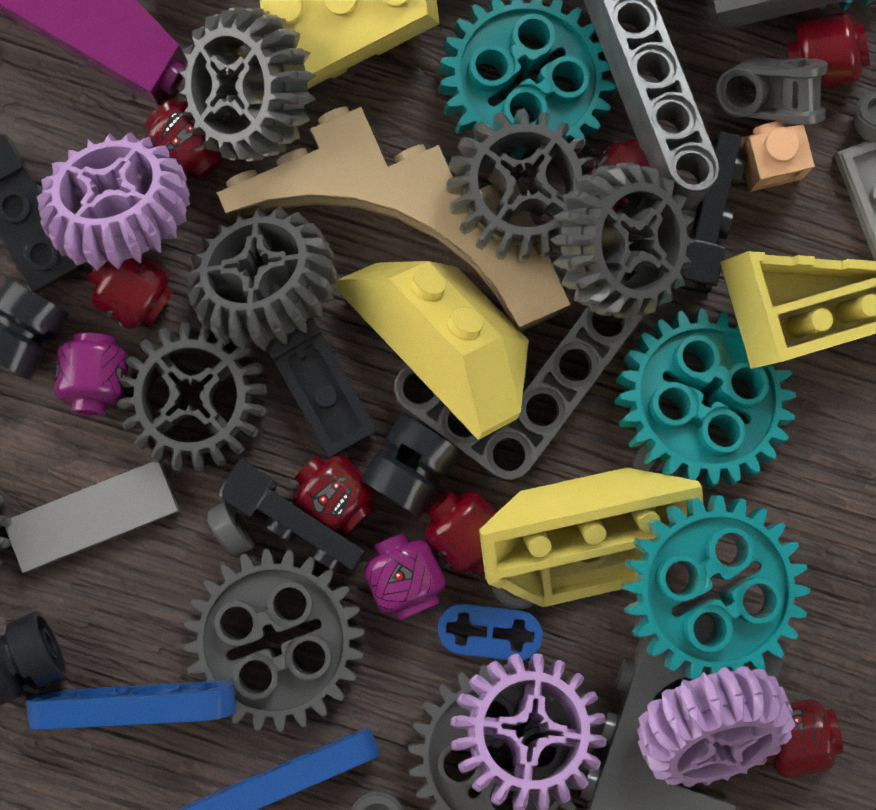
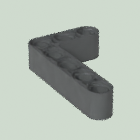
[584,0,719,211]
[394,273,644,481]

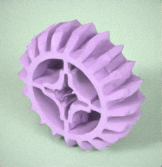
[37,132,190,271]
[450,654,606,810]
[636,666,795,787]

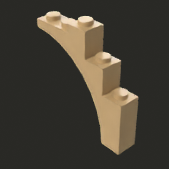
[217,107,570,331]

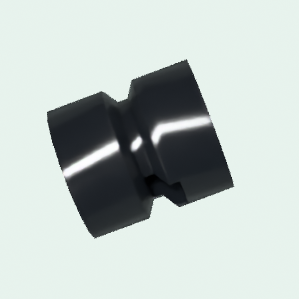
[0,277,69,380]
[360,414,462,518]
[0,611,67,706]

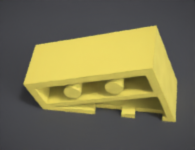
[260,0,440,89]
[720,251,876,369]

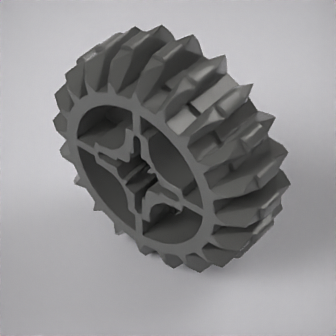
[177,7,316,161]
[446,108,596,263]
[550,162,697,319]
[186,206,338,351]
[117,322,268,472]

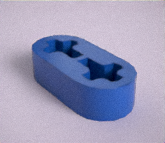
[437,603,543,660]

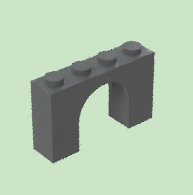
[579,605,789,810]

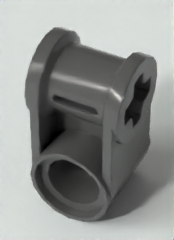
[715,57,828,124]

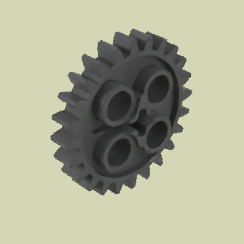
[182,549,365,732]
[408,663,583,810]

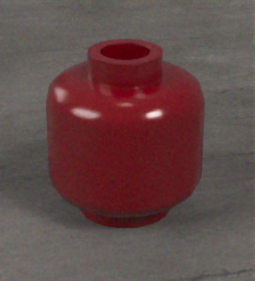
[787,13,870,89]

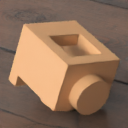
[739,121,815,192]

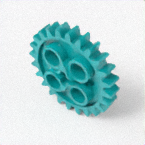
[438,0,616,160]
[615,309,796,489]
[621,496,810,680]

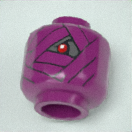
[54,333,129,417]
[364,533,446,620]

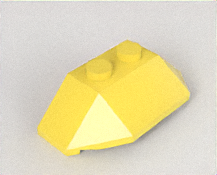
[334,261,529,440]
[479,467,703,607]

